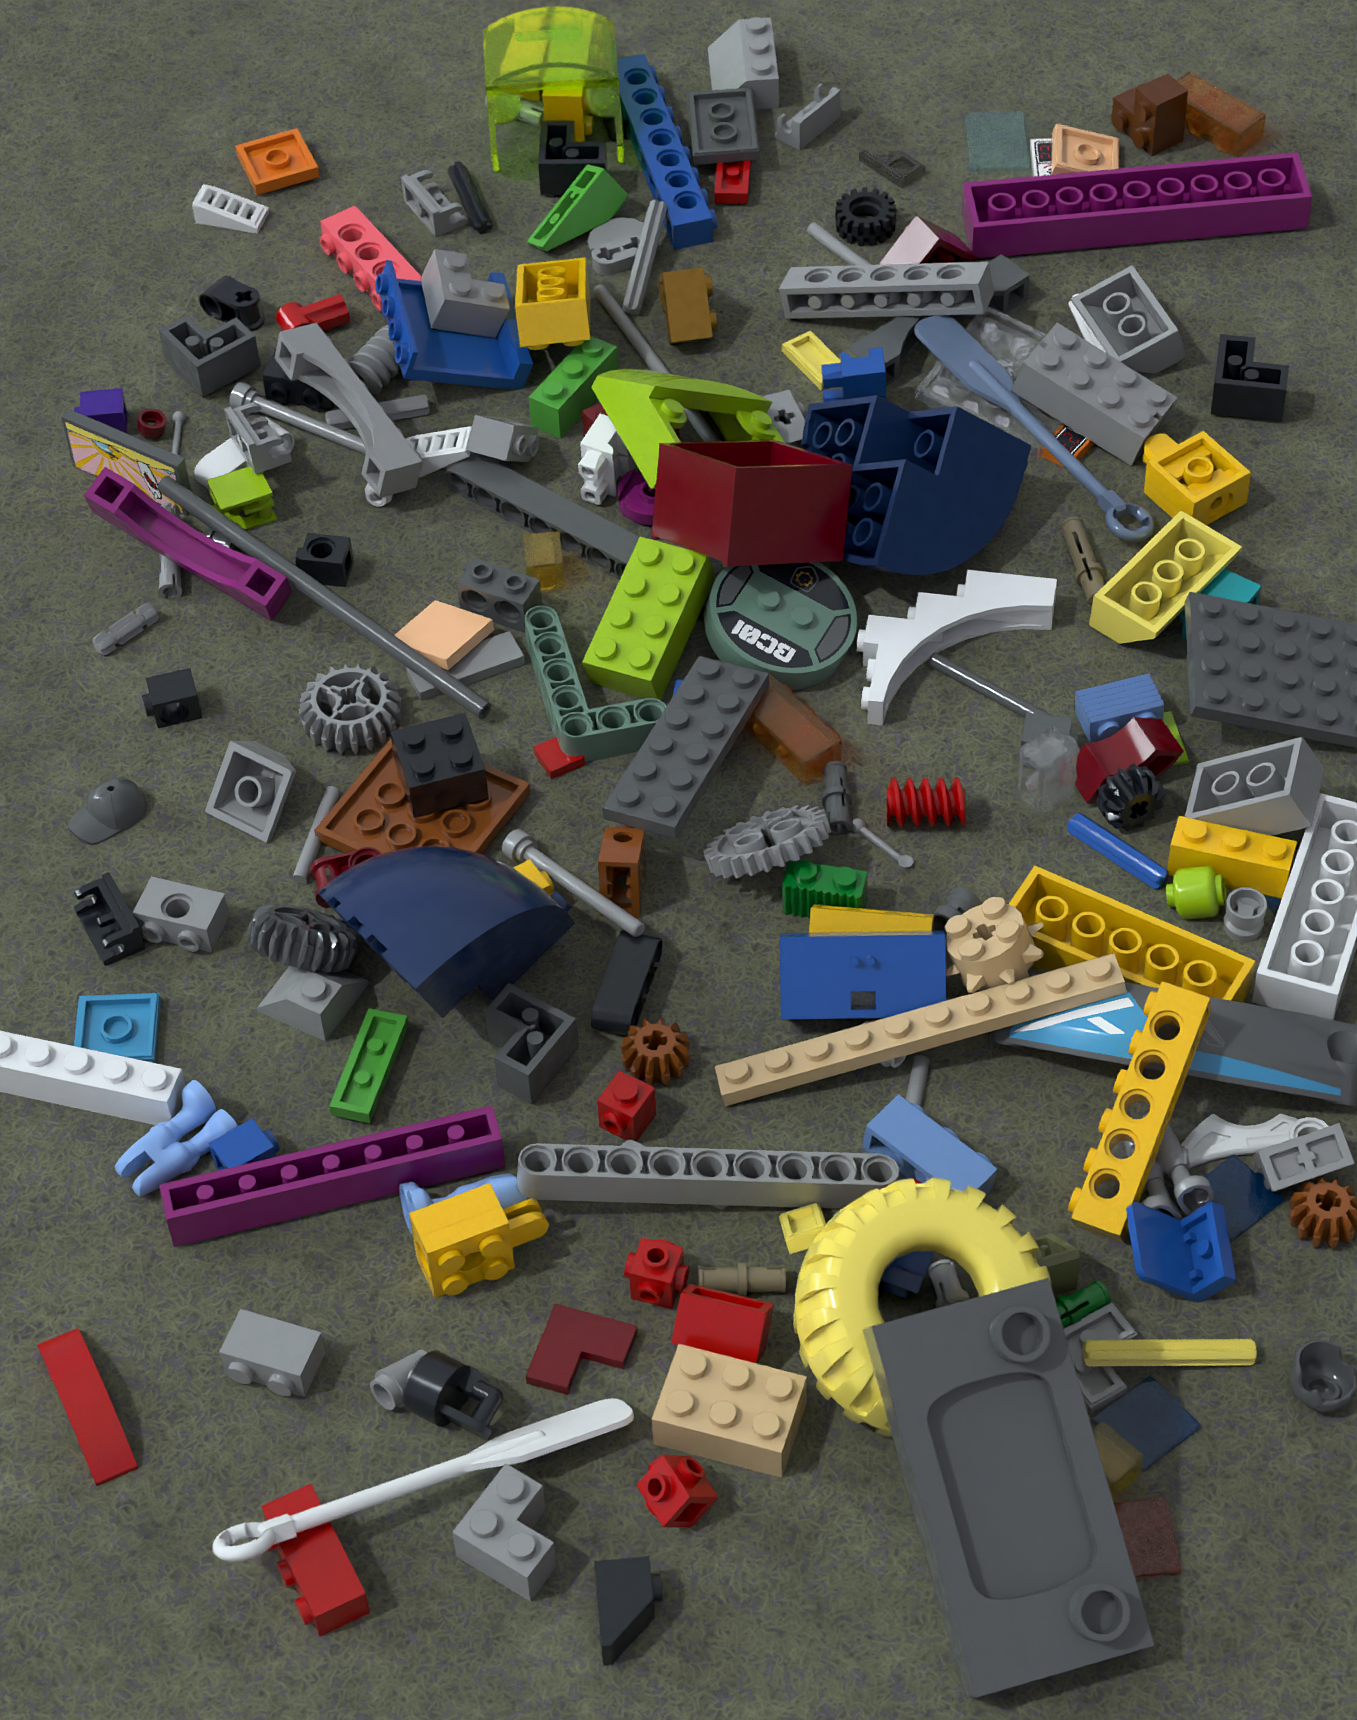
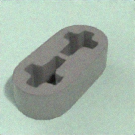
[591,233,641,275]

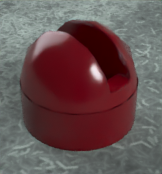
[137,409,166,439]

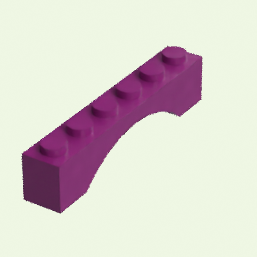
[84,467,292,621]

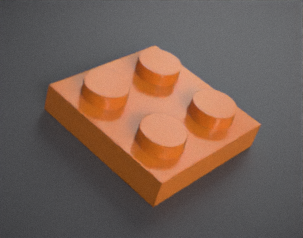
[235,128,320,195]

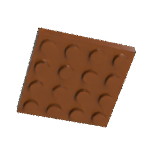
[314,727,531,854]

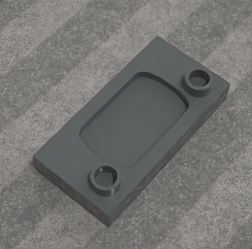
[863,1278,1155,1698]

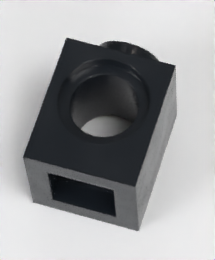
[295,533,354,587]
[142,668,202,729]

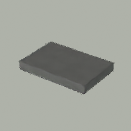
[687,87,760,165]

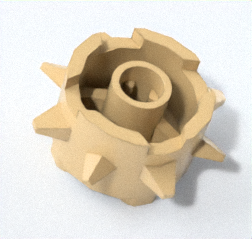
[945,897,1044,993]

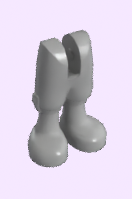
[1123,1112,1213,1220]

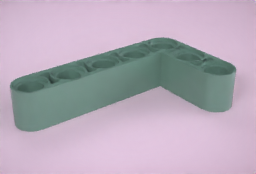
[525,606,667,762]

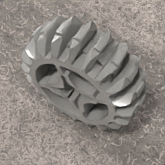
[299,662,402,755]

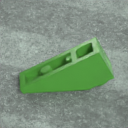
[526,164,629,252]

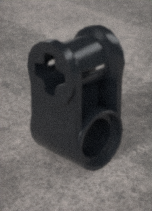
[199,275,265,331]

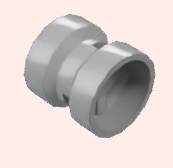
[1223,887,1267,942]

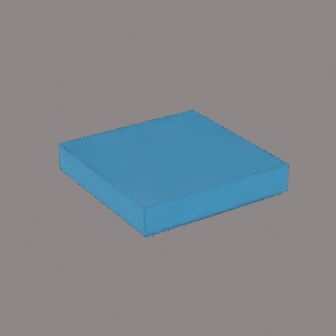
[74,993,161,1063]

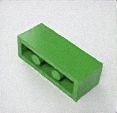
[529,335,618,439]

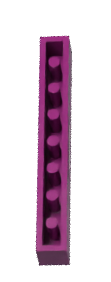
[159,1105,506,1247]

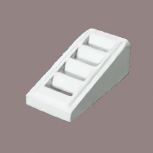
[193,184,269,234]
[406,426,472,477]

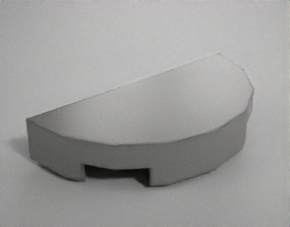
[588,217,644,258]

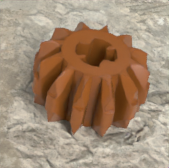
[621,1016,691,1087]
[1289,1176,1357,1250]

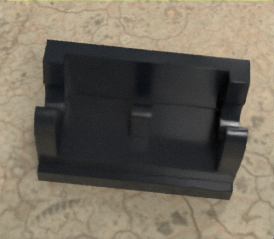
[74,872,145,966]

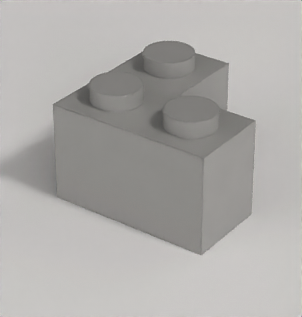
[421,249,510,338]
[452,1463,557,1602]

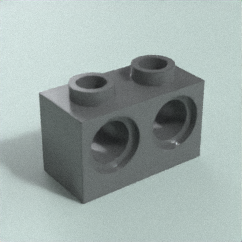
[457,558,542,633]

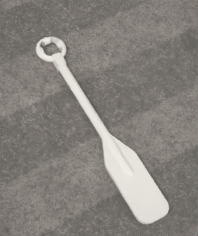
[212,1398,634,1562]

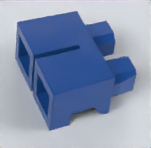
[821,347,887,402]

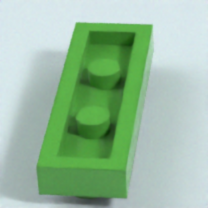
[329,1008,409,1124]

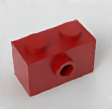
[671,1284,774,1363]

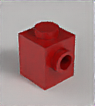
[597,1071,657,1142]

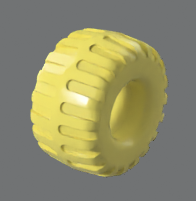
[794,1178,1051,1438]

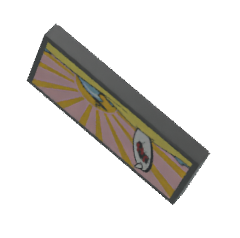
[61,410,191,516]

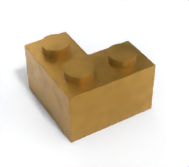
[658,267,718,344]

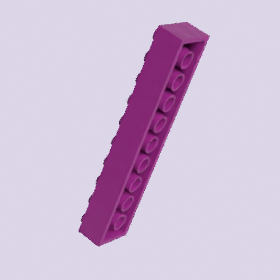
[962,152,1312,258]

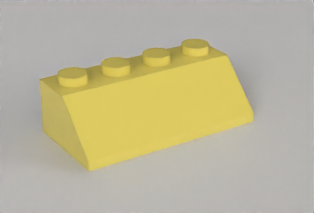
[1089,511,1242,644]

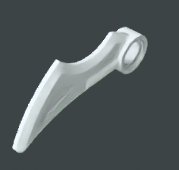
[1181,1113,1329,1169]

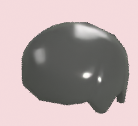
[1289,1339,1357,1412]

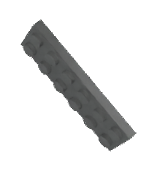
[602,656,770,839]

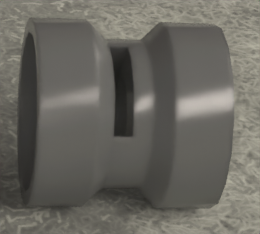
[932,887,982,938]

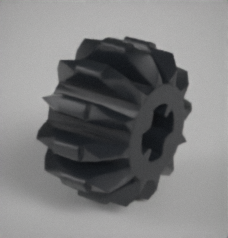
[1096,763,1166,831]

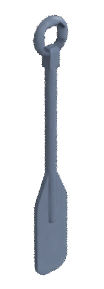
[914,315,1155,542]

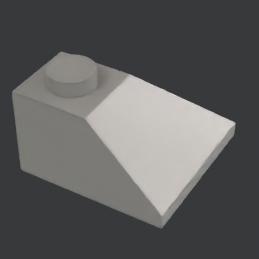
[205,741,296,843]
[257,966,369,1042]

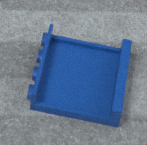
[375,260,533,390]

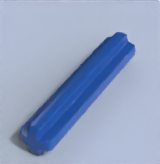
[1067,813,1169,890]

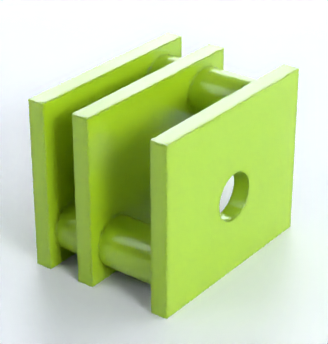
[207,466,277,530]

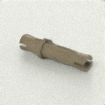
[1060,516,1105,609]

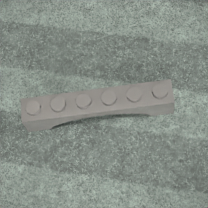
[275,323,423,498]

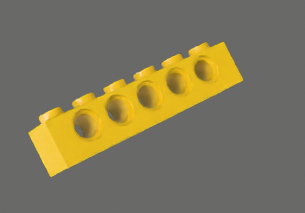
[1068,981,1212,1243]

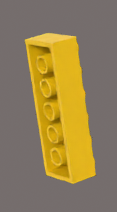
[1009,865,1255,1003]

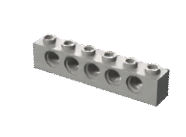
[779,262,994,319]

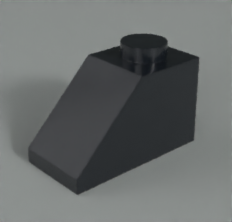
[594,1556,663,1666]

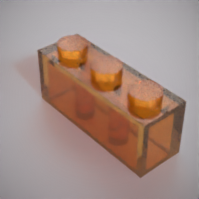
[1176,71,1266,158]
[744,673,843,786]

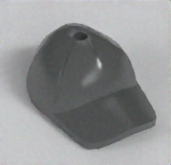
[68,777,147,845]

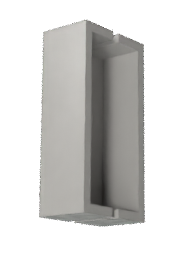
[1011,323,1177,466]

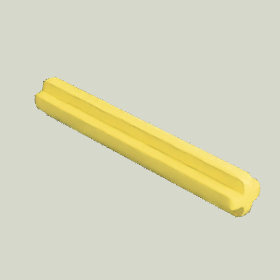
[1082,1339,1257,1366]

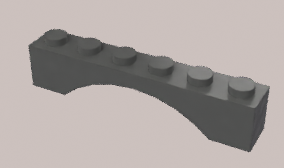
[846,254,1030,386]

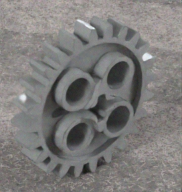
[703,805,832,878]

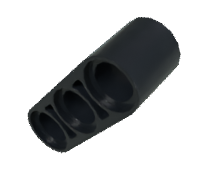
[591,930,663,1036]

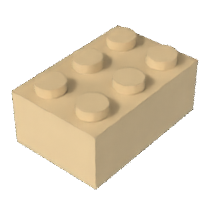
[652,1344,807,1478]

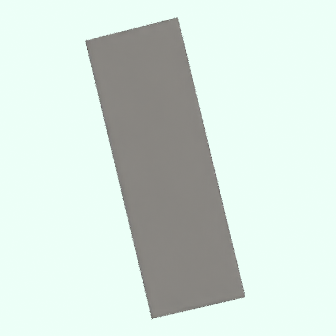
[406,631,525,701]

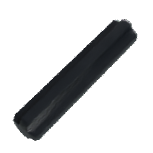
[448,161,492,234]

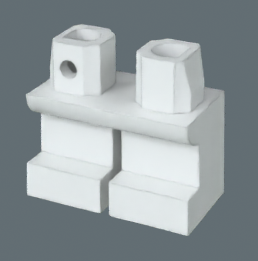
[578,413,636,505]

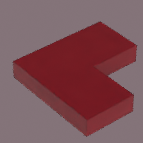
[525,1304,638,1395]

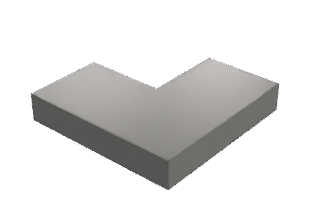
[1064,1302,1138,1414]

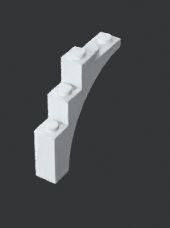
[857,570,1057,725]

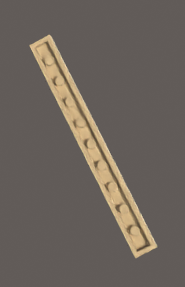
[715,953,1127,1106]

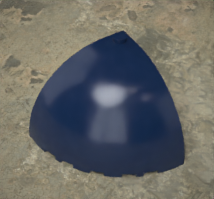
[801,395,1031,575]
[317,846,575,1018]

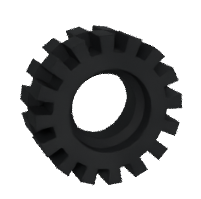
[835,187,896,247]

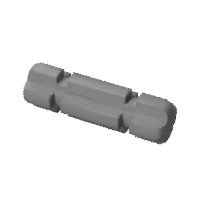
[92,603,159,656]

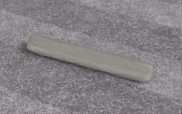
[622,199,667,316]

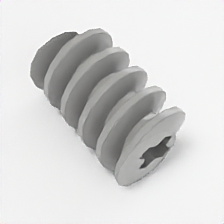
[349,325,401,395]

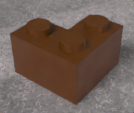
[1111,73,1188,156]

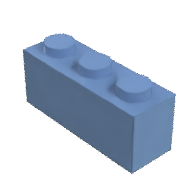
[862,1094,997,1198]

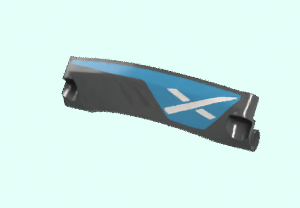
[988,967,1357,1107]

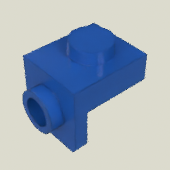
[881,1251,933,1298]

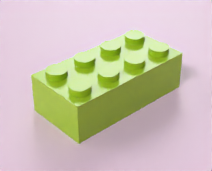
[582,537,716,700]

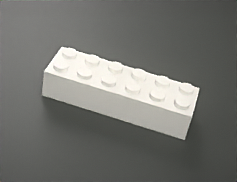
[1252,793,1357,1020]

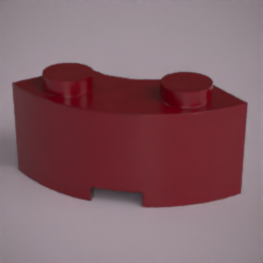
[1066,717,1184,804]

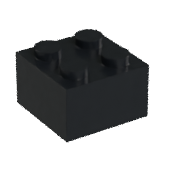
[390,713,489,818]

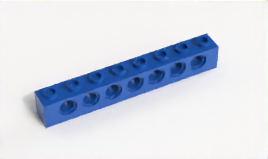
[607,54,717,250]

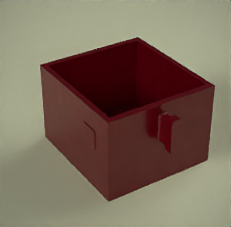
[651,440,852,567]

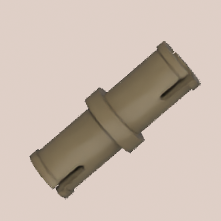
[697,1262,786,1297]

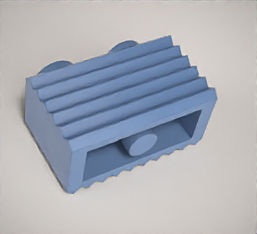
[1075,673,1164,743]

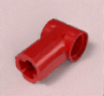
[276,294,350,331]

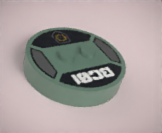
[704,562,857,690]

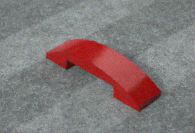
[37,1328,138,1486]

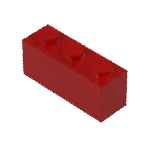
[261,1483,370,1637]

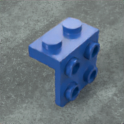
[1126,1201,1237,1302]

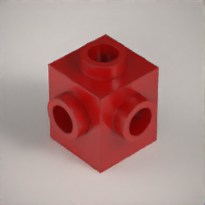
[624,1237,690,1309]
[636,1454,719,1528]

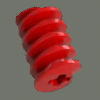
[886,777,966,827]

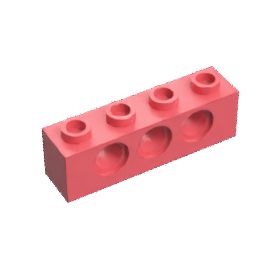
[319,206,421,311]

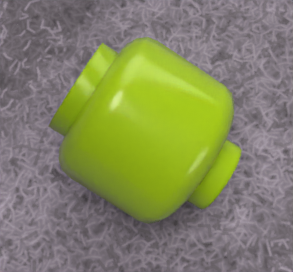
[1166,866,1227,920]

